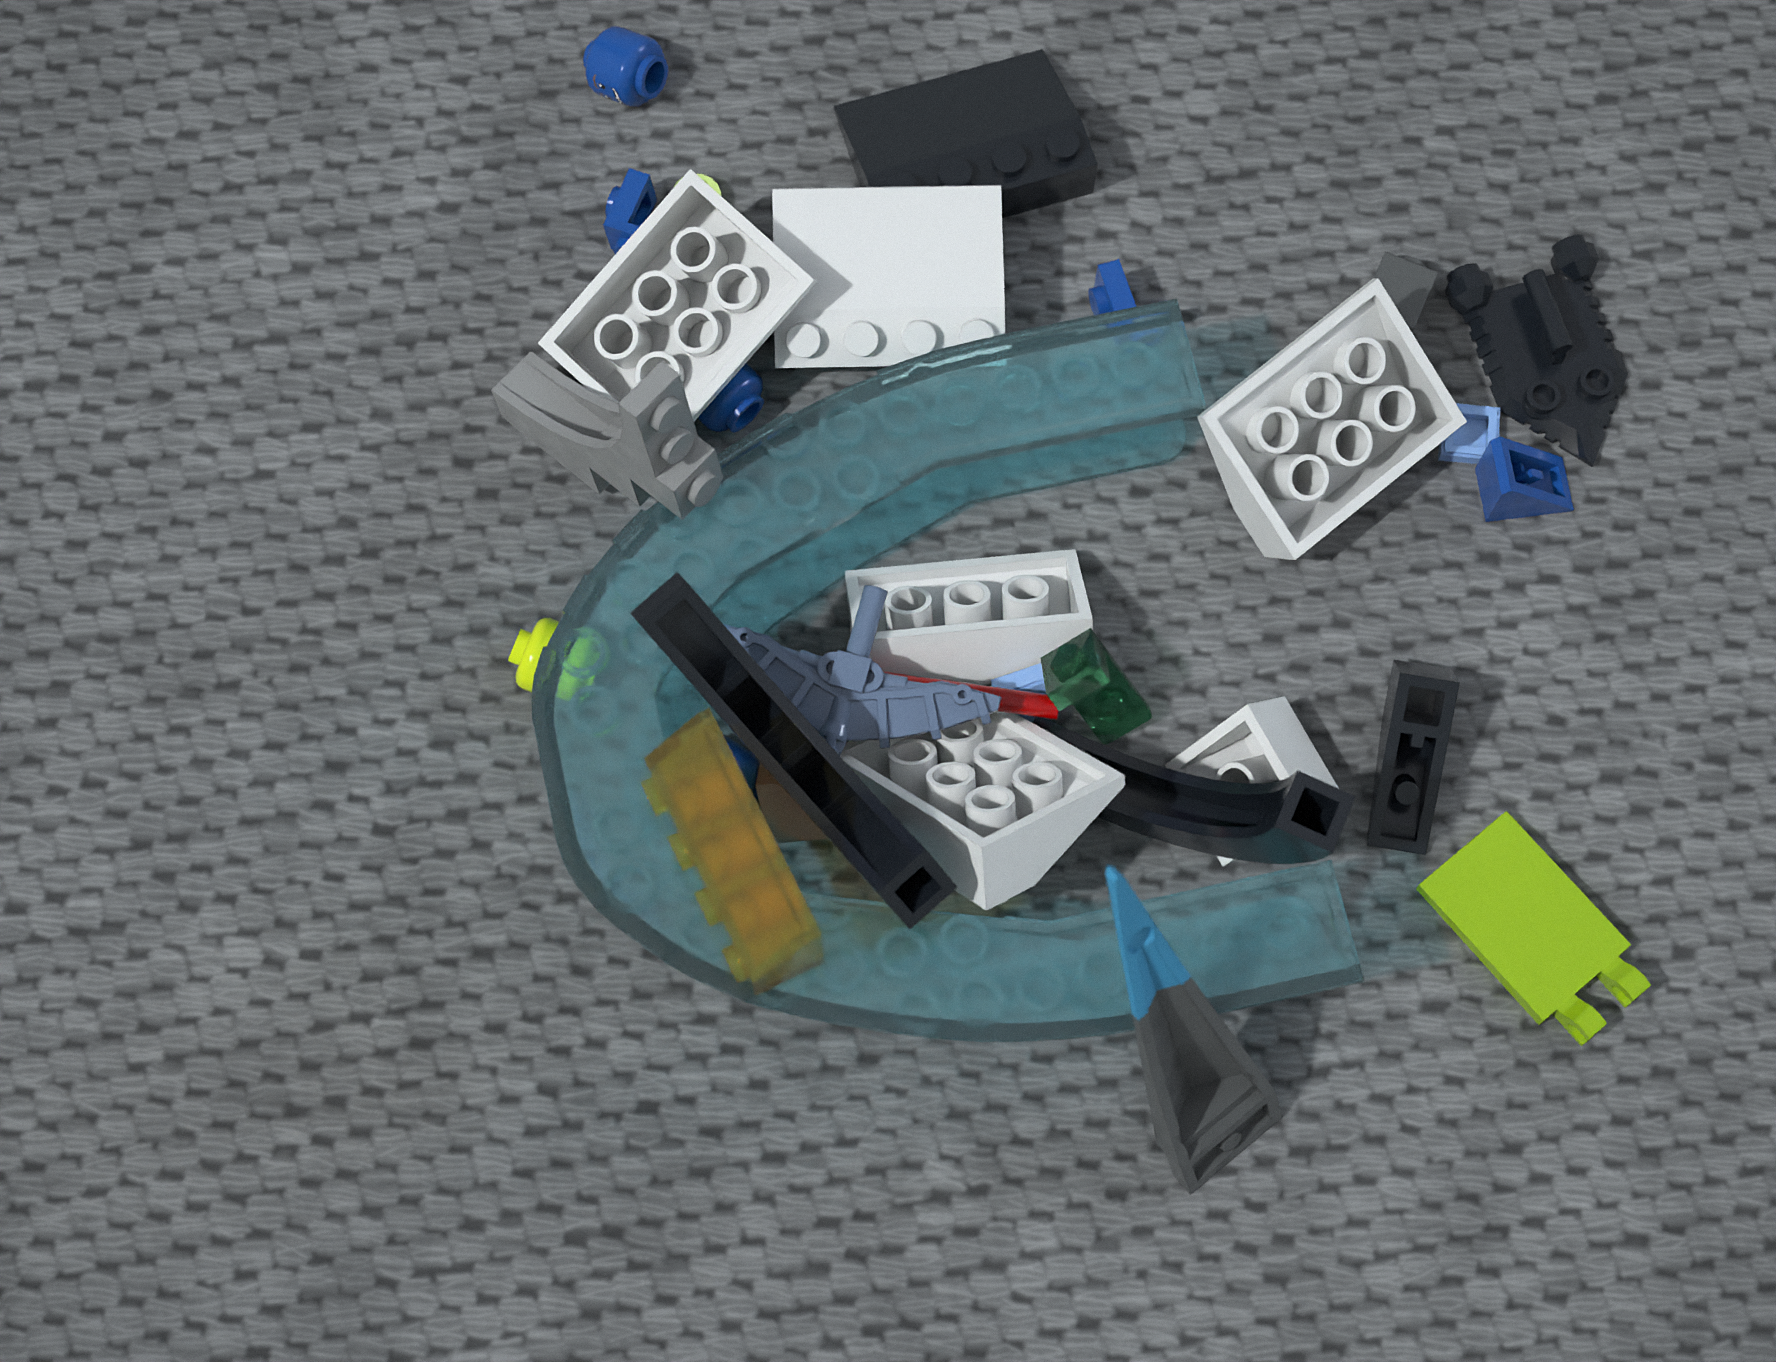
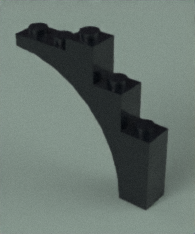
[630,572,958,930]

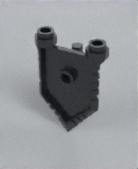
[1445,234,1628,467]

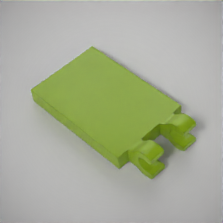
[1416,811,1651,1046]

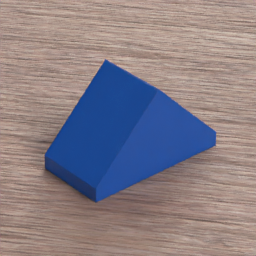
[1475,437,1574,522]

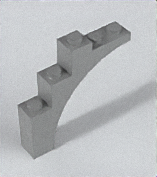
[491,351,724,520]

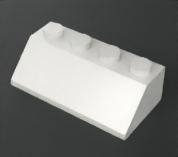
[845,549,1093,685]

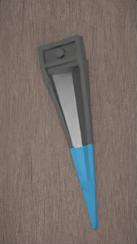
[1105,865,1283,1195]

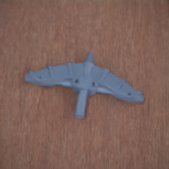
[724,585,1002,756]

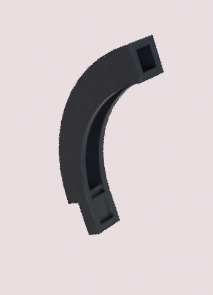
[1032,717,1356,864]

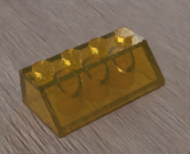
[640,708,824,996]

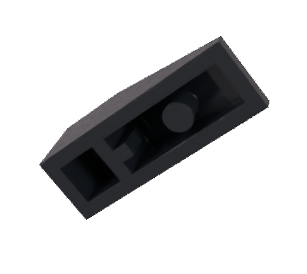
[1366,660,1460,855]

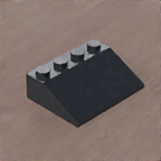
[834,49,1098,218]

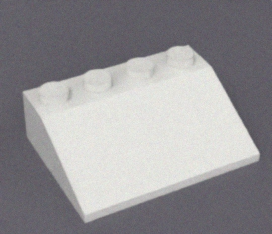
[538,169,817,421]
[772,185,1005,368]
[1197,278,1467,560]
[840,711,1125,911]

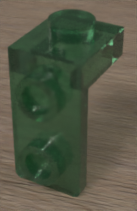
[1040,628,1152,744]

